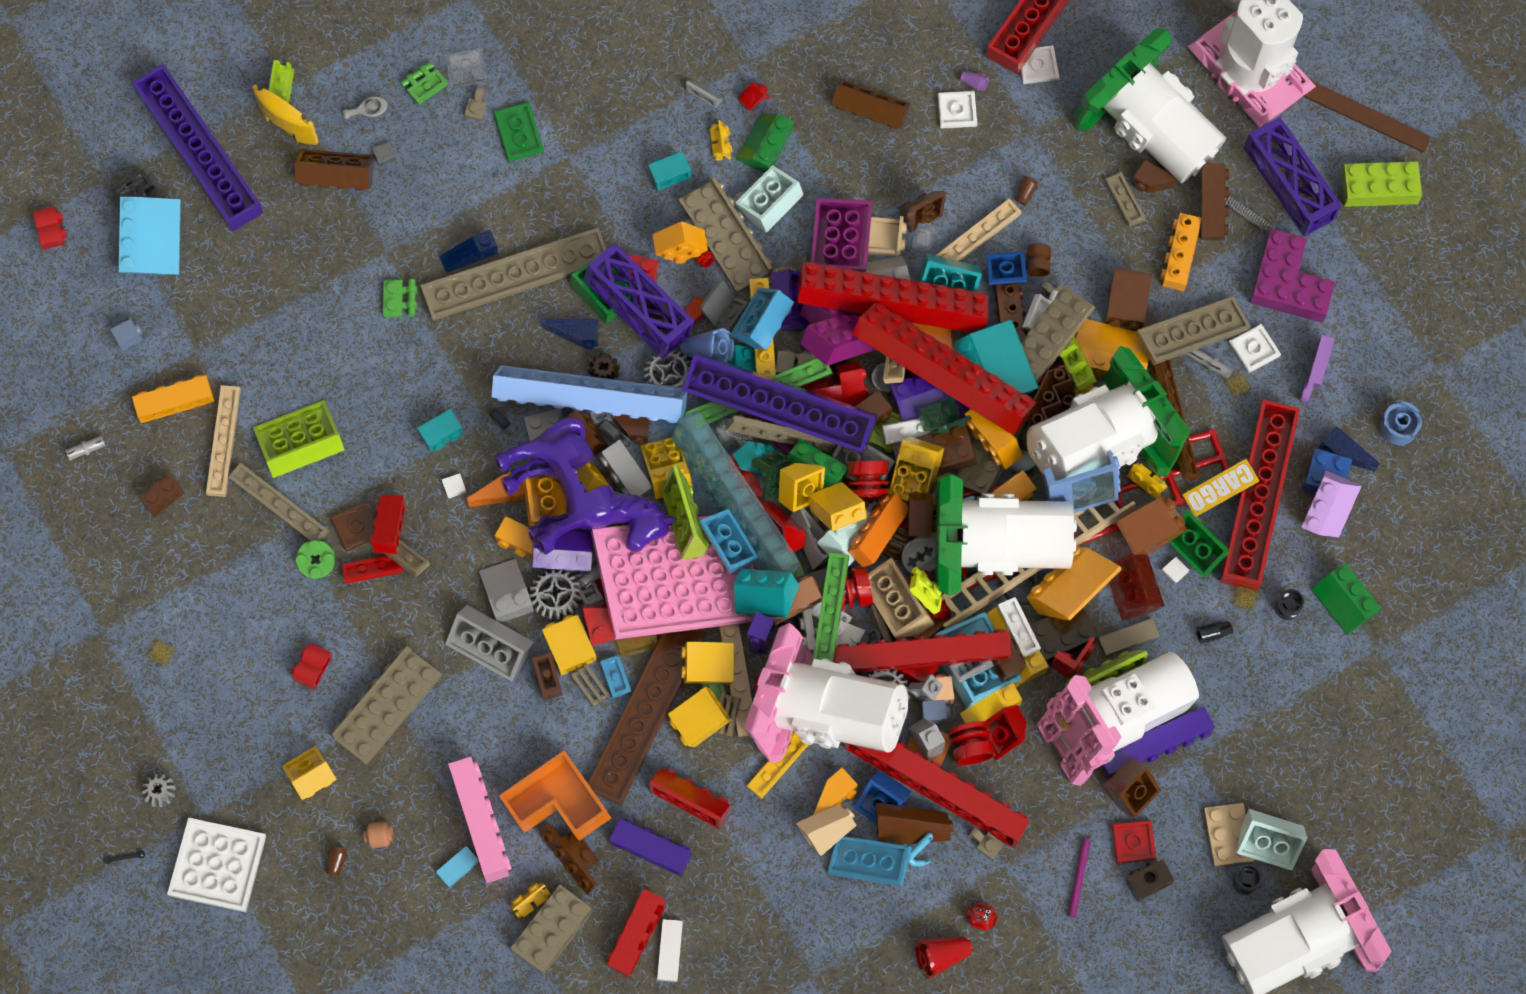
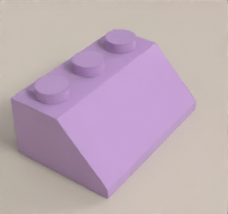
[1301,471,1362,537]

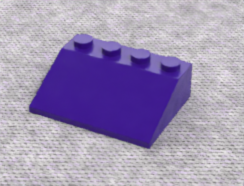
[890,376,970,430]

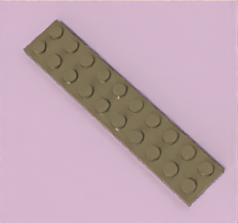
[421,227,606,321]

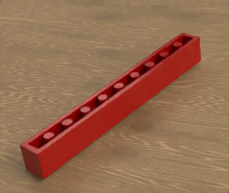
[813,629,1012,673]

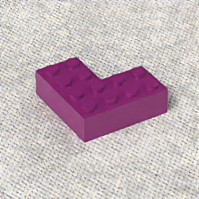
[1250,229,1335,323]
[800,304,875,366]

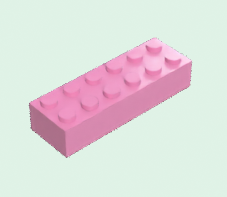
[448,757,511,883]

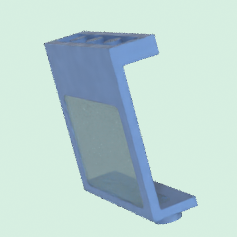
[1043,450,1121,513]

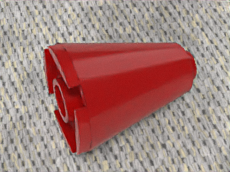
[915,937,973,979]

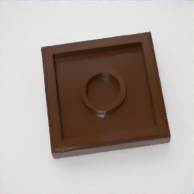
[330,501,374,552]

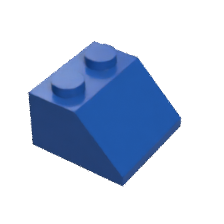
[986,251,1027,285]
[854,770,912,823]

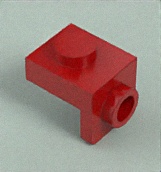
[738,82,770,111]

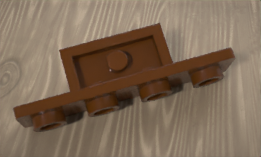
[539,823,599,895]

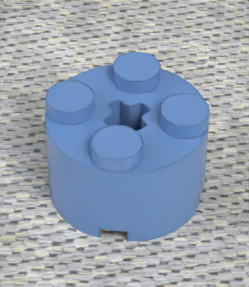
[1380,402,1422,446]

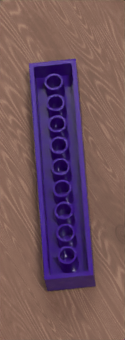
[132,64,263,232]
[682,353,878,453]

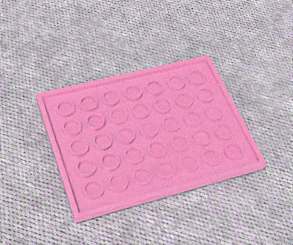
[591,512,755,640]

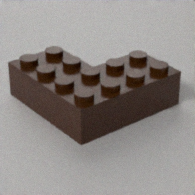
[892,423,978,515]

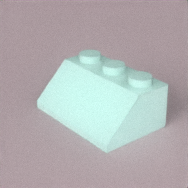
[735,165,804,233]
[817,509,870,566]
[1236,809,1308,870]

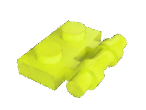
[909,567,942,614]

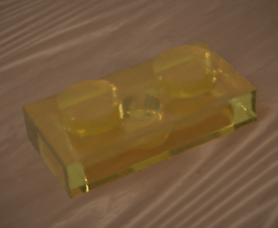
[617,634,658,658]

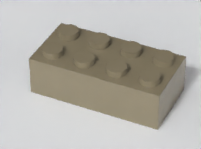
[510,885,593,976]

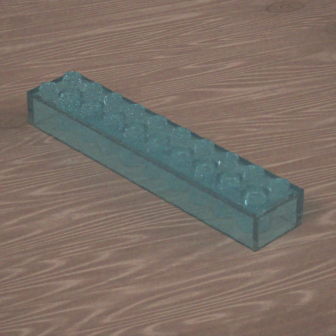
[672,410,801,577]

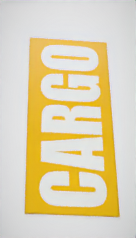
[1182,459,1259,517]

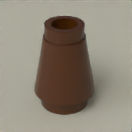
[1016,176,1038,205]
[327,846,348,876]

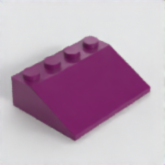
[811,198,873,272]

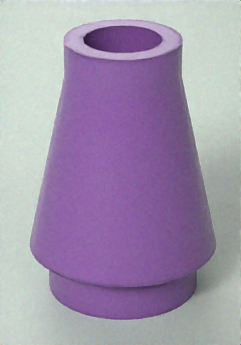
[960,71,989,91]

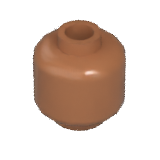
[363,821,394,848]

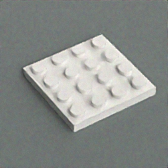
[167,818,266,912]

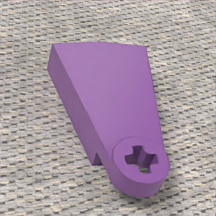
[1300,335,1335,403]

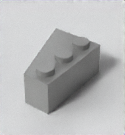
[594,440,652,496]
[790,505,830,570]

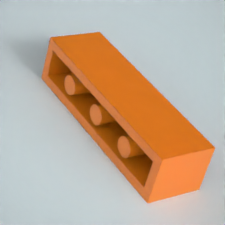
[847,493,908,567]

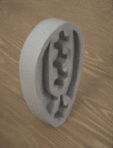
[901,532,936,574]

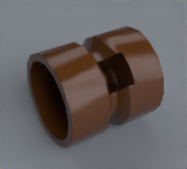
[1026,243,1051,277]

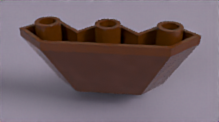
[1027,365,1076,427]

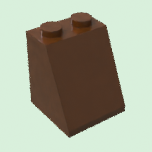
[1105,268,1152,330]

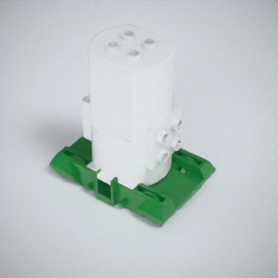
[1072,28,1226,184]
[1026,346,1191,481]
[934,473,1077,595]

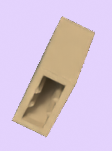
[796,804,857,856]

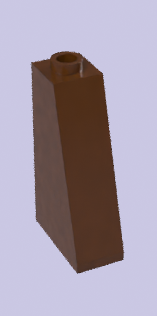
[876,803,954,845]

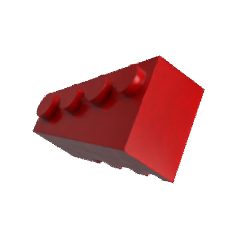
[581,604,615,645]
[606,889,666,978]

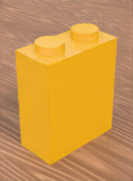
[808,482,866,531]
[542,615,597,676]
[681,642,734,684]
[668,687,732,747]

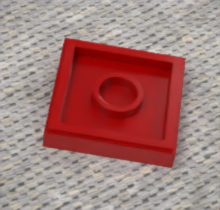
[1111,820,1156,864]

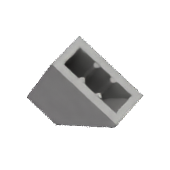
[907,719,945,761]

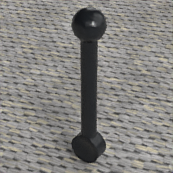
[103,851,145,864]

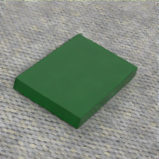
[494,102,544,162]

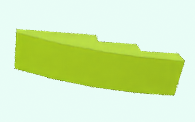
[1060,336,1096,391]

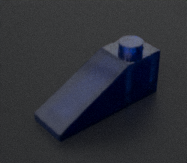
[439,230,499,273]
[541,318,599,349]
[1319,426,1380,472]

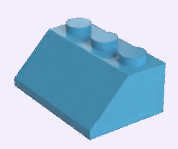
[730,288,794,350]
[699,509,759,574]

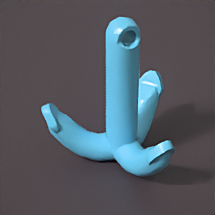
[905,833,933,867]

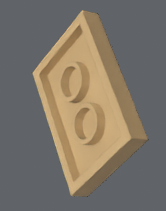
[1204,803,1254,867]

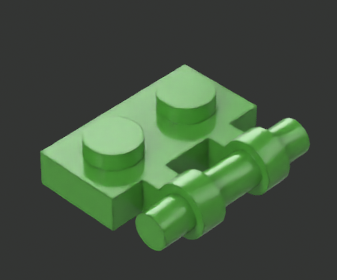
[400,62,448,106]
[383,279,417,317]

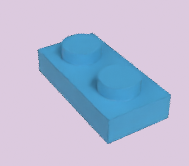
[600,655,631,699]

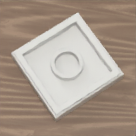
[1021,45,1059,84]
[938,91,977,128]
[1229,324,1281,374]

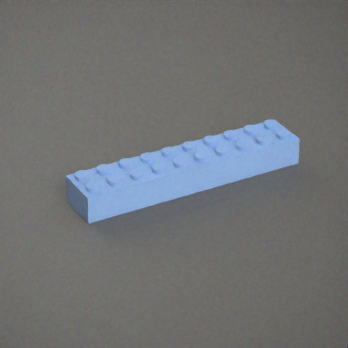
[492,365,687,423]

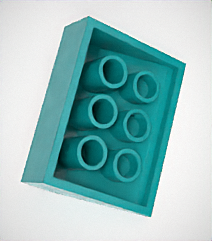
[955,320,1039,395]

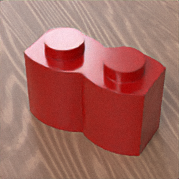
[33,206,68,250]
[291,643,332,690]

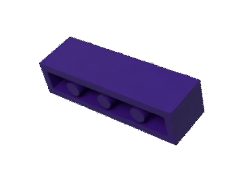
[609,819,692,877]

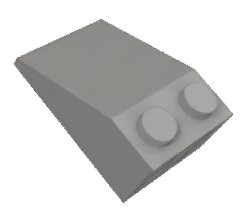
[479,559,534,623]

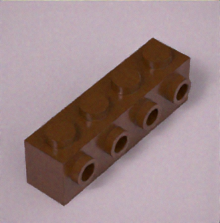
[831,79,910,129]
[1202,163,1229,240]
[994,282,1028,342]

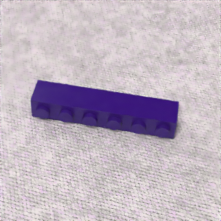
[1101,706,1215,779]

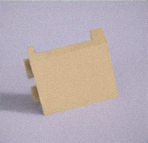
[868,216,907,256]

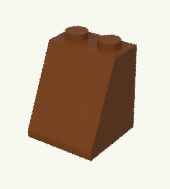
[1116,497,1187,555]

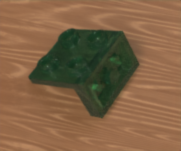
[917,397,971,434]
[751,451,794,502]

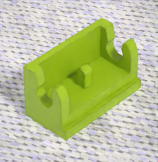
[269,60,294,103]

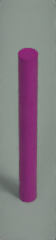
[1068,839,1090,918]

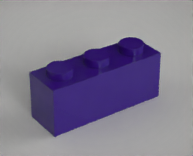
[747,612,775,654]

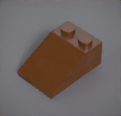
[899,191,946,233]

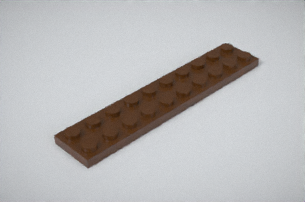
[588,629,706,806]

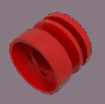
[848,461,889,498]
[841,566,873,612]
[948,721,996,766]

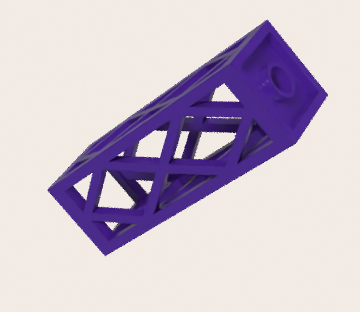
[1244,117,1342,237]
[584,243,694,359]

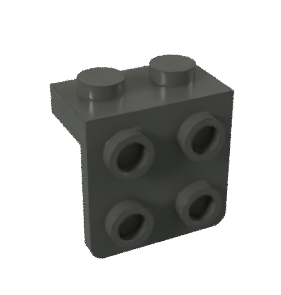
[700,280,749,335]

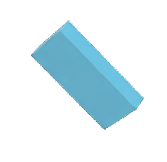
[436,846,479,888]

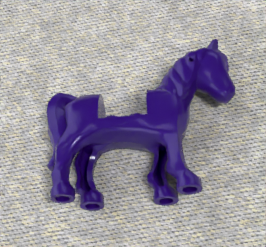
[494,418,675,555]

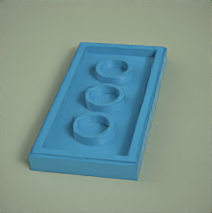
[827,836,912,887]

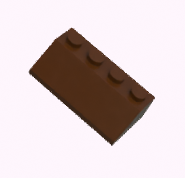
[295,149,375,191]

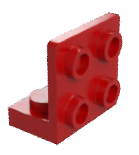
[1051,637,1095,679]

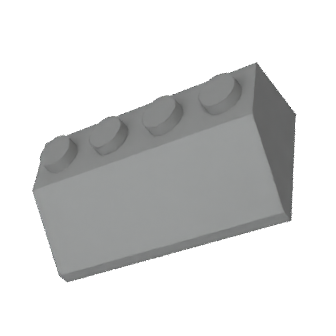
[445,605,534,682]

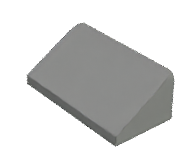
[686,80,723,108]

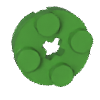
[296,540,335,579]

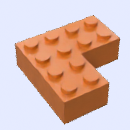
[499,750,611,841]

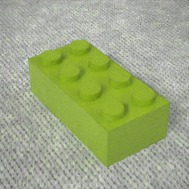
[1341,162,1422,207]

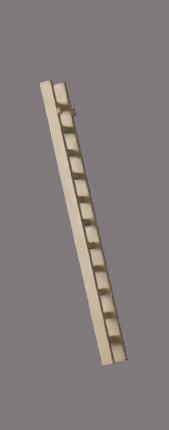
[930,484,1136,630]

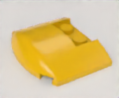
[252,84,318,145]

